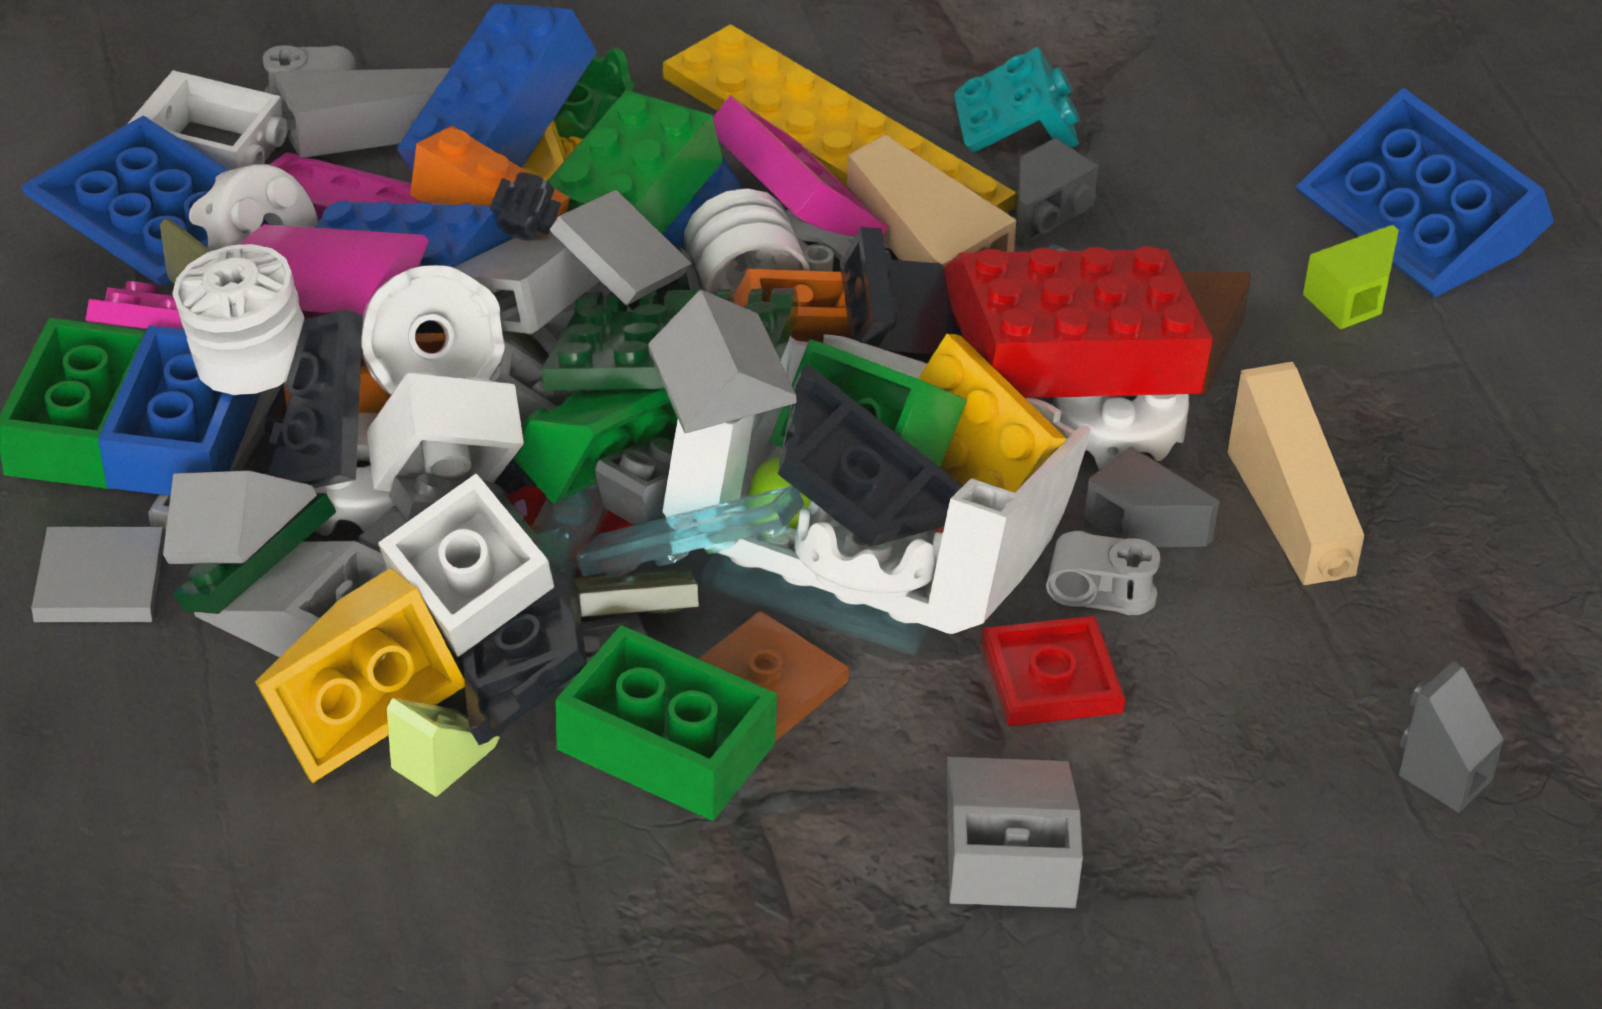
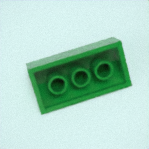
[513,389,678,505]

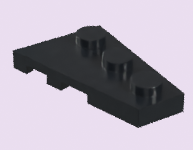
[261,309,362,488]

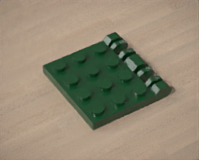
[542,288,798,391]

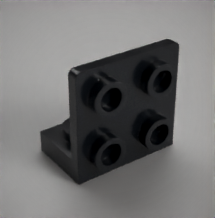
[840,227,954,360]

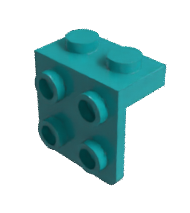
[954,47,1080,152]

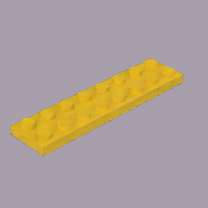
[663,24,1016,213]

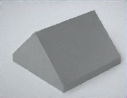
[648,289,797,434]
[163,471,317,564]

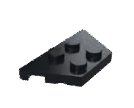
[778,364,963,547]
[462,573,587,745]

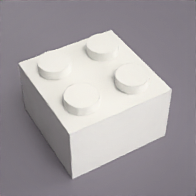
[367,371,524,492]
[378,474,554,657]

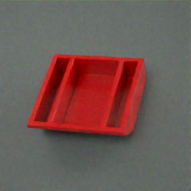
[944,246,1213,398]

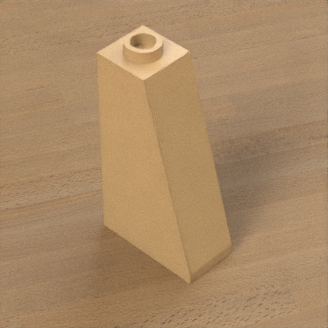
[847,135,1016,267]
[1227,361,1364,586]

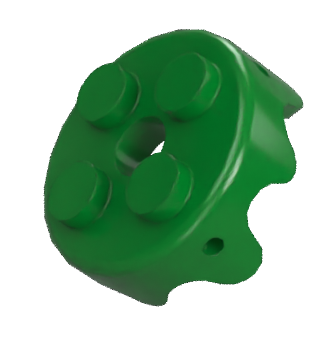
[554,47,635,139]

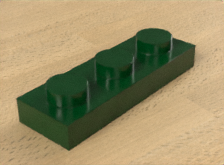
[173,493,336,614]

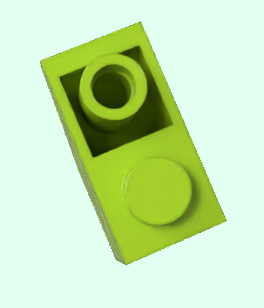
[1303,224,1399,330]

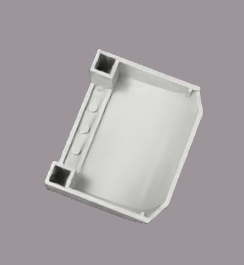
[662,334,1091,634]

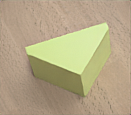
[387,698,500,797]

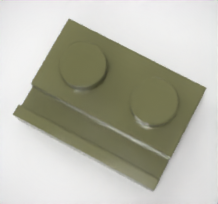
[573,568,699,619]

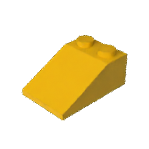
[255,568,465,783]

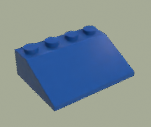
[1296,87,1554,298]
[22,115,269,286]

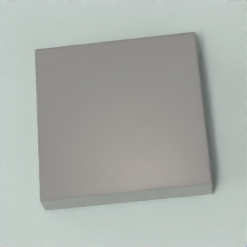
[550,190,692,305]
[31,527,165,622]

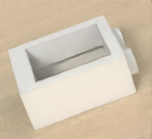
[128,70,288,171]

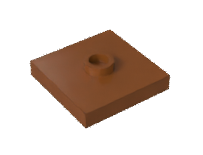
[699,610,849,742]

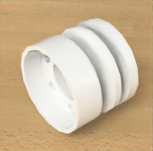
[684,188,811,297]
[172,244,305,395]

